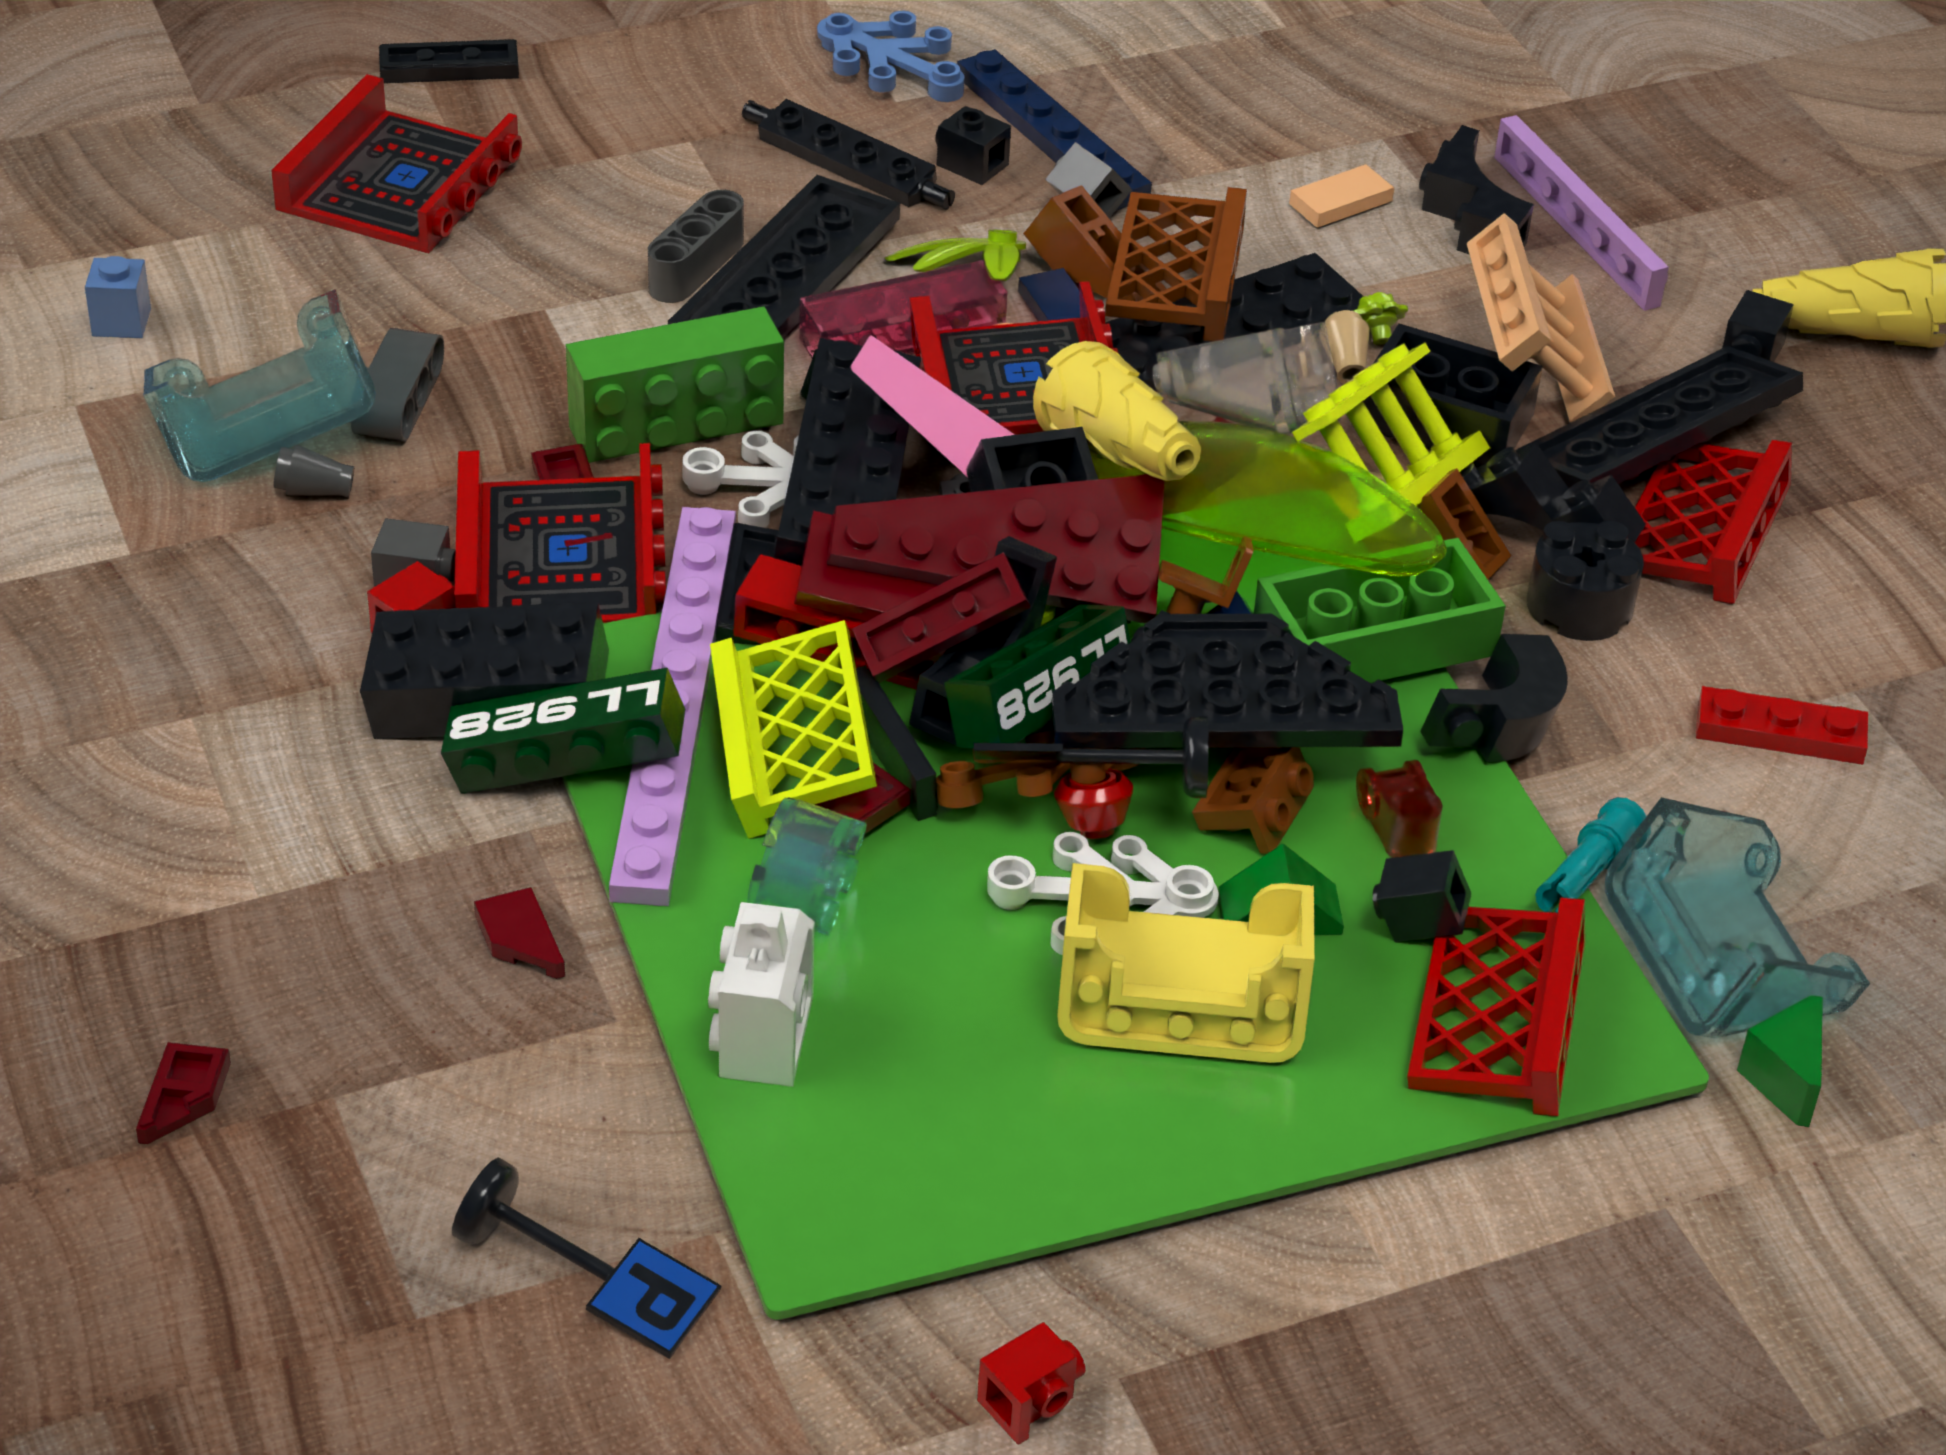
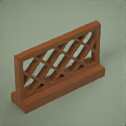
[1105,187,1247,343]

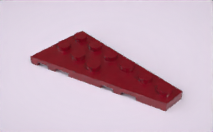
[827,474,1165,624]

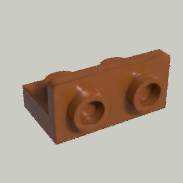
[1192,747,1314,854]

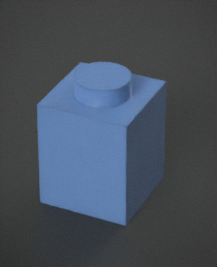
[85,256,151,338]

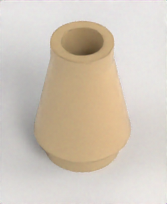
[1320,310,1370,384]

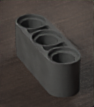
[648,189,744,303]
[351,328,444,441]

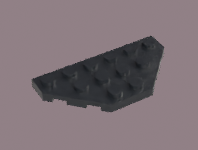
[1051,614,1404,749]

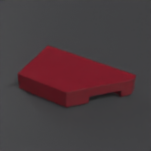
[474,887,565,979]
[136,1042,231,1144]

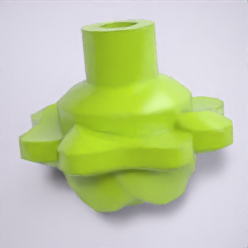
[1354,292,1408,345]

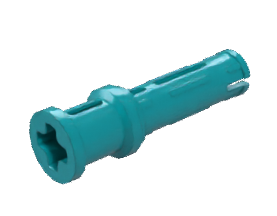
[1535,797,1649,913]

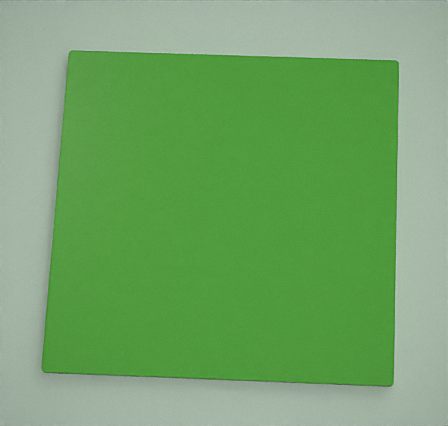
[562,486,1709,1320]

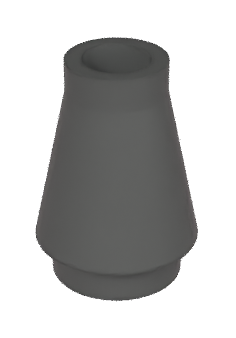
[274,444,355,497]

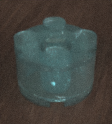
[747,797,867,936]

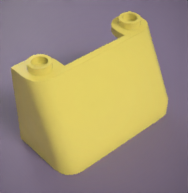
[1057,863,1315,1063]

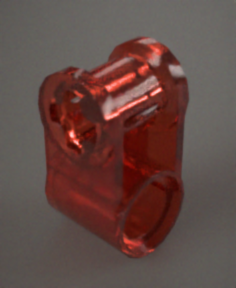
[1356,759,1443,858]

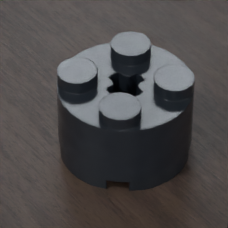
[1527,520,1644,641]

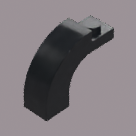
[1420,634,1568,762]

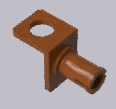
[1159,536,1254,614]

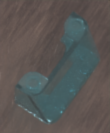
[143,289,376,482]
[1605,797,1870,1039]

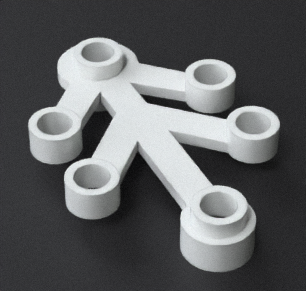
[682,431,799,528]
[987,832,1219,955]

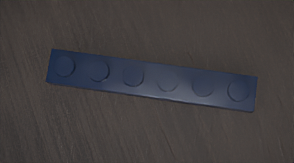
[957,49,1152,211]

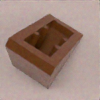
[1415,468,1512,579]

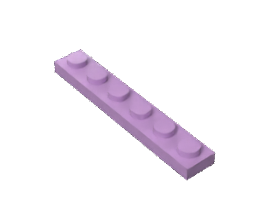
[1494,115,1669,311]

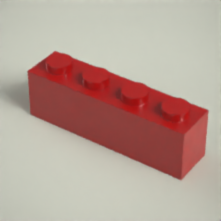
[734,554,946,690]

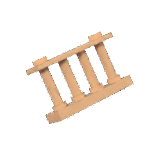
[1466,213,1615,422]

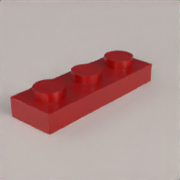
[1696,686,1868,765]

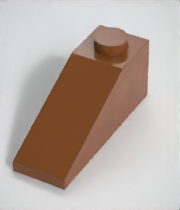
[1023,185,1167,301]

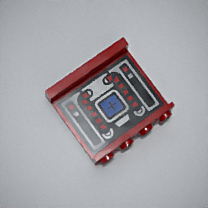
[271,74,522,254]
[909,281,1118,435]
[454,443,666,623]

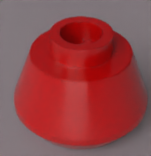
[1054,768,1134,839]

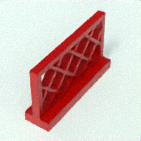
[1635,440,1792,604]
[1407,898,1586,1116]

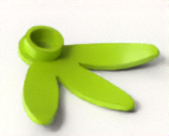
[884,229,1026,281]

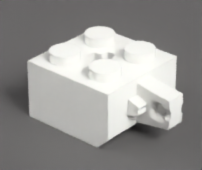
[708,902,815,1087]

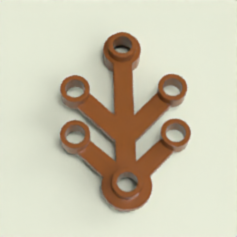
[937,721,1146,808]

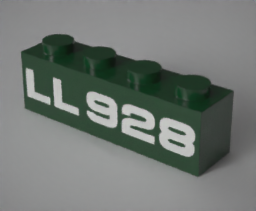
[944,604,1131,749]
[441,668,686,794]

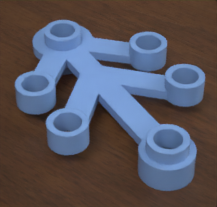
[817,11,965,102]

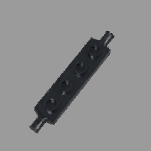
[742,99,955,210]

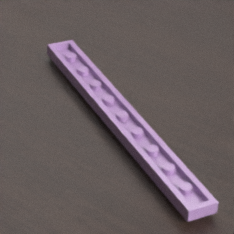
[609,507,736,906]

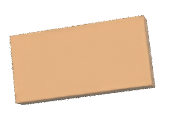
[1289,164,1394,228]

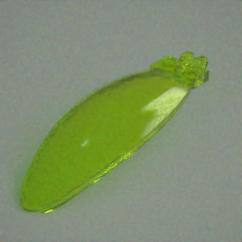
[1017,420,1447,576]

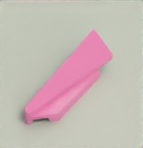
[850,335,1015,478]

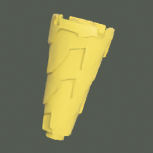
[1752,248,1946,348]
[1033,341,1201,481]

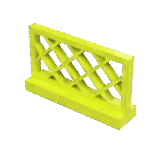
[710,620,877,839]

